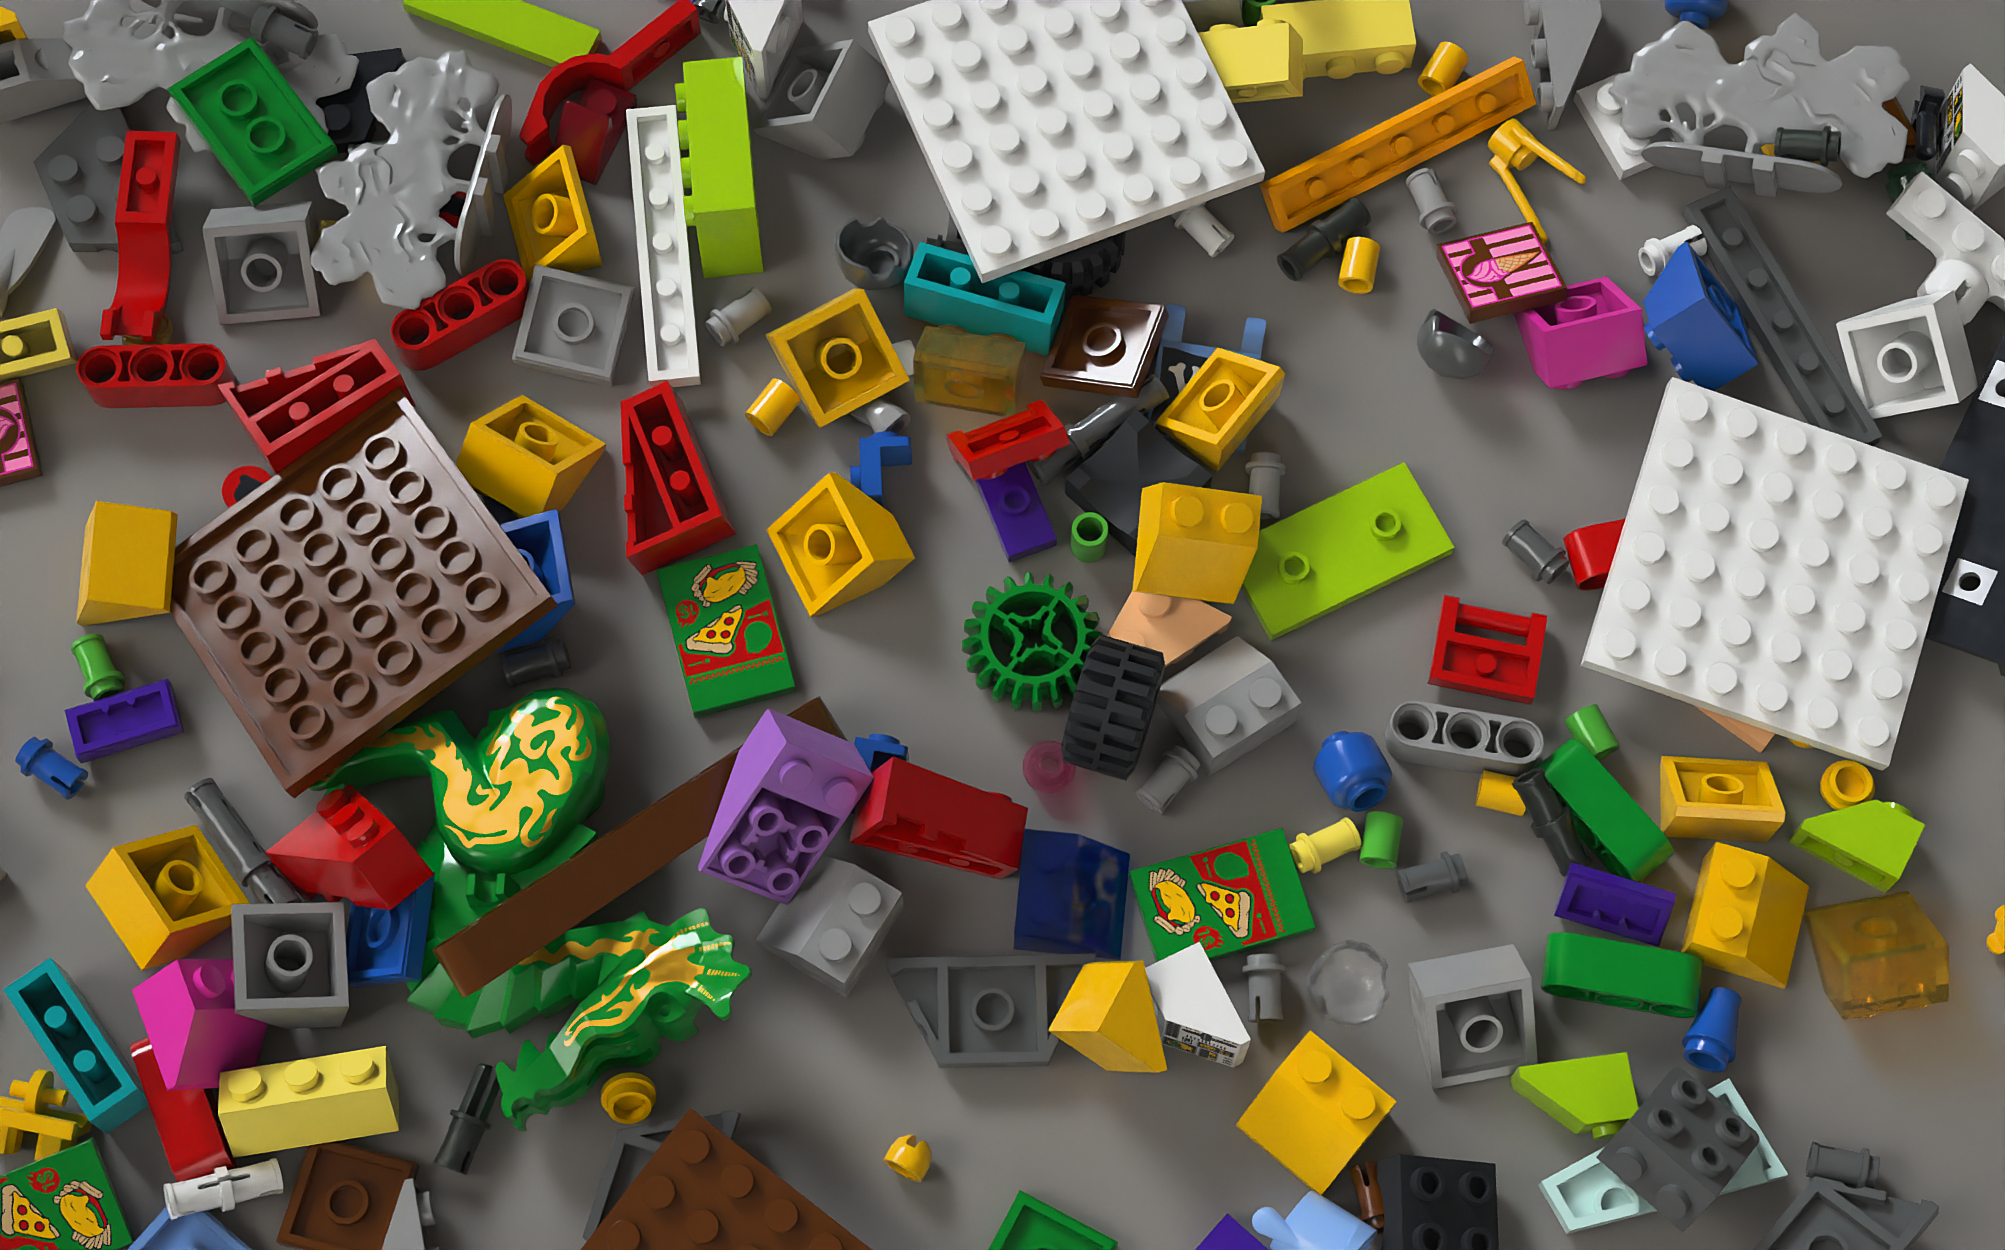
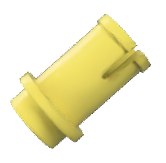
[1289,817,1362,874]

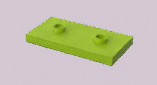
[1241,462,1455,641]

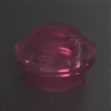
[1023,741,1076,794]

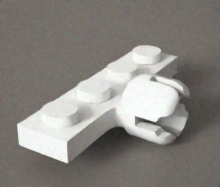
[1886,171,2005,326]

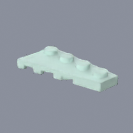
[1538,1078,1788,1234]

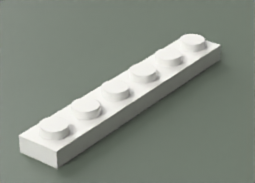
[626,105,701,388]

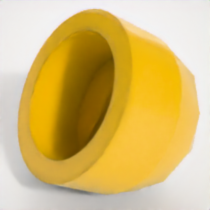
[883,1134,932,1182]

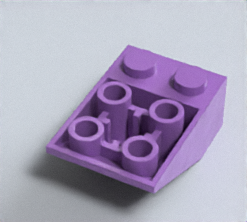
[698,708,874,905]

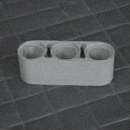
[1384,701,1544,777]

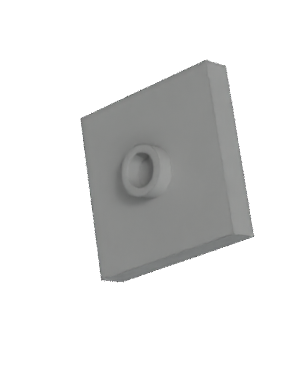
[512,264,635,387]

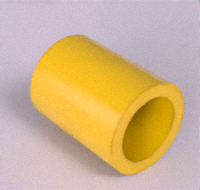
[1418,42,1469,96]
[1338,237,1381,294]
[745,378,801,436]
[1475,770,1526,817]

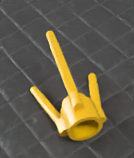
[1487,118,1586,243]

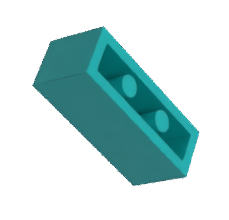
[904,242,1066,356]
[3,957,149,1134]

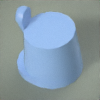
[1252,1190,1378,1250]

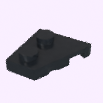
[315,48,405,153]

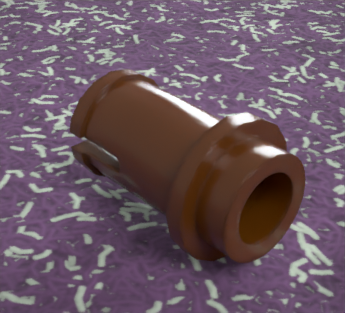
[1349,1160,1384,1235]

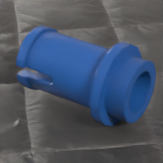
[15,737,88,800]

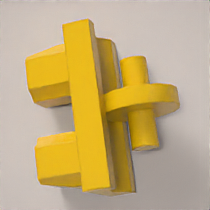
[0,1068,92,1160]

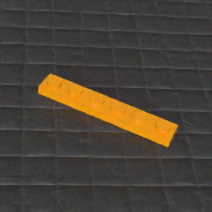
[1259,56,1537,233]

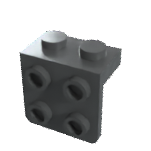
[1596,1067,1760,1232]

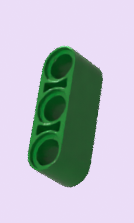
[1533,738,1674,882]
[1541,932,1704,1018]

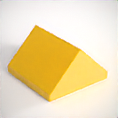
[503,145,603,283]
[1155,347,1285,472]
[76,501,178,626]
[1660,756,1786,843]
[1048,960,1167,1073]

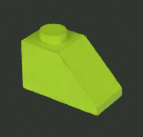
[1788,799,1925,893]
[1510,1052,1638,1141]

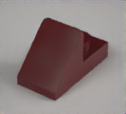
[553,78,638,185]

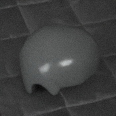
[835,217,914,290]
[1417,309,1494,379]

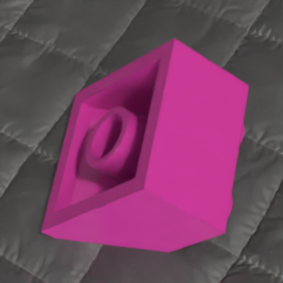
[1514,276,1647,390]
[132,959,268,1091]

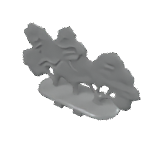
[63,0,359,153]
[1608,13,1910,198]
[310,50,512,310]

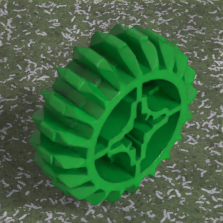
[962,572,1104,713]

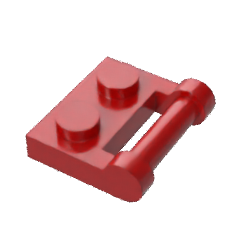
[946,399,1070,481]
[1427,595,1547,705]

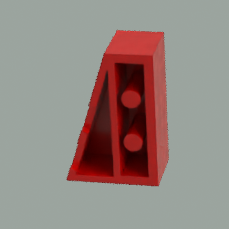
[217,339,416,475]
[620,381,736,575]
[850,757,1028,880]
[265,784,434,910]

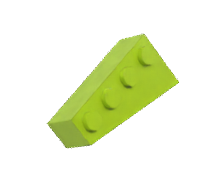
[675,57,764,279]

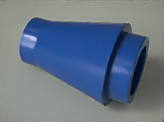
[1682,987,1742,1072]

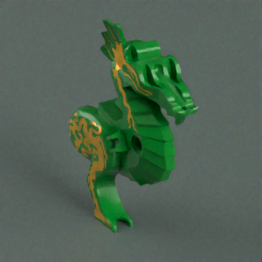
[309,687,752,1132]

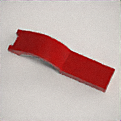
[519,0,701,167]
[100,131,181,342]

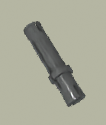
[1026,371,1169,486]
[184,778,302,904]

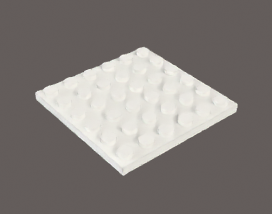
[868,0,1265,283]
[1580,377,1969,771]

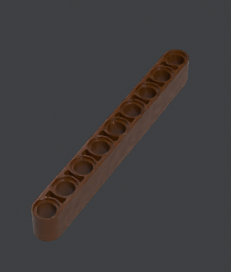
[432,696,848,998]

